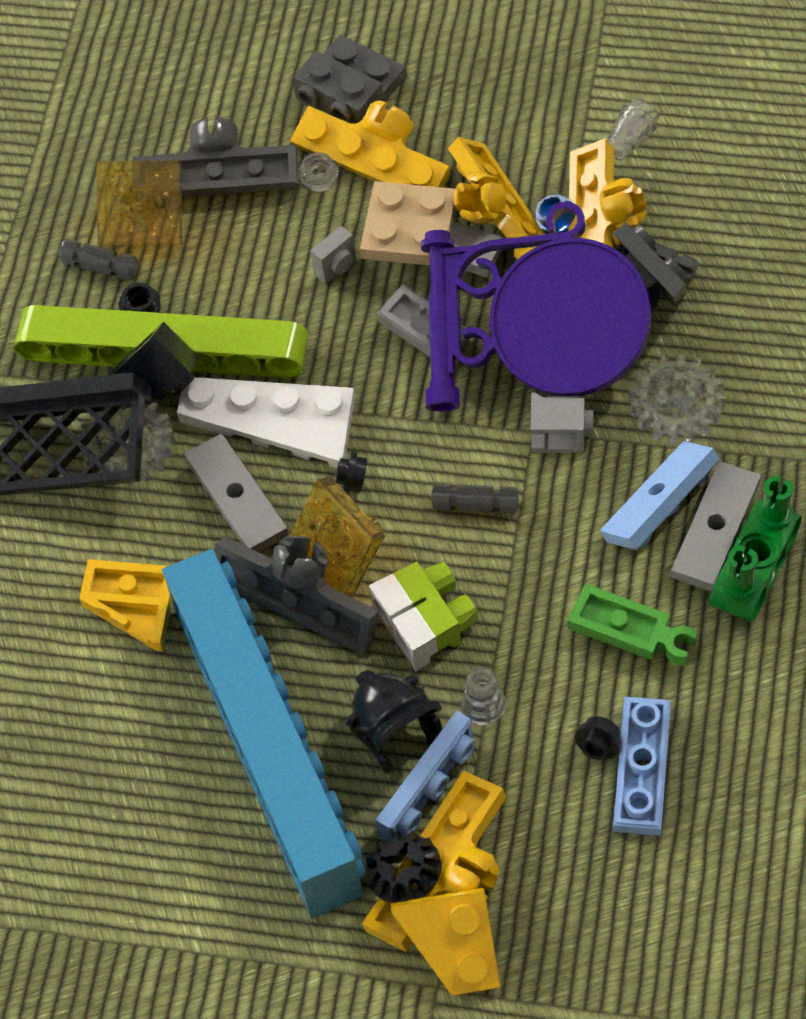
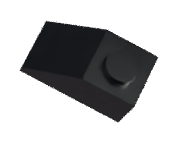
[107,321,200,400]

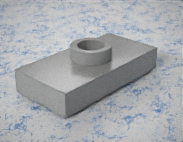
[376,284,468,358]

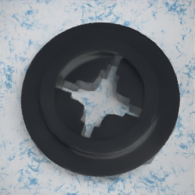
[365,830,442,903]

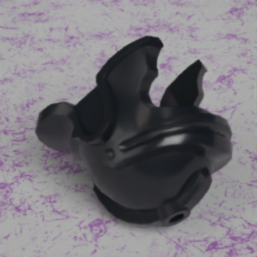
[346,670,442,774]

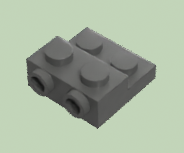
[292,34,407,124]

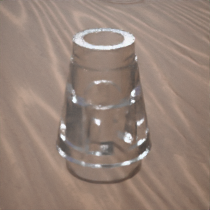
[607,98,659,161]
[460,667,506,725]

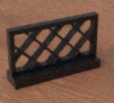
[0,372,152,496]

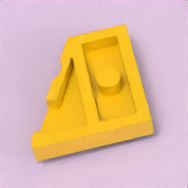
[79,559,172,651]
[390,887,500,996]

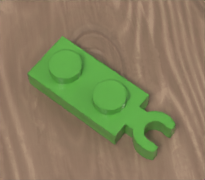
[567,583,697,666]

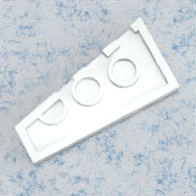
[177,377,355,469]

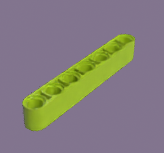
[14,305,309,378]

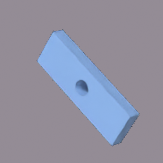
[600,441,720,550]
[613,697,671,836]
[376,710,476,842]

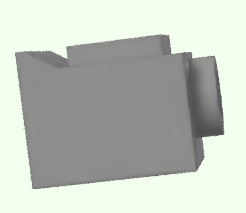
[530,392,593,453]

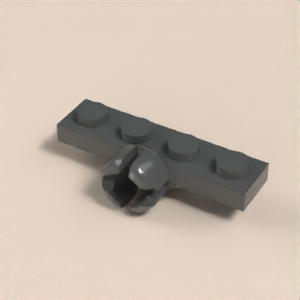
[132,117,299,201]
[214,535,379,655]

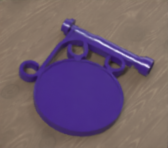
[421,201,652,412]

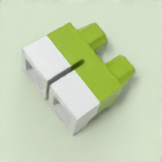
[369,561,478,672]

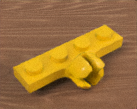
[290,101,452,188]
[448,137,544,260]
[569,139,647,248]
[362,770,507,952]

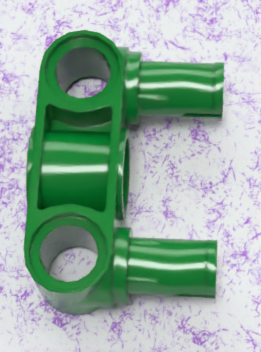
[709,476,802,623]

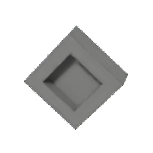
[310,226,356,284]

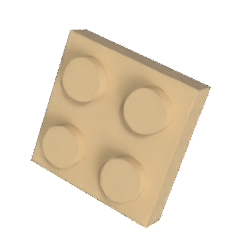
[360,181,456,265]

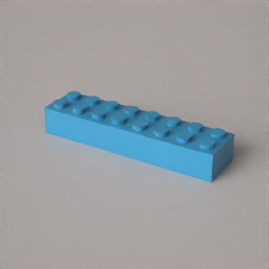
[162,548,367,919]

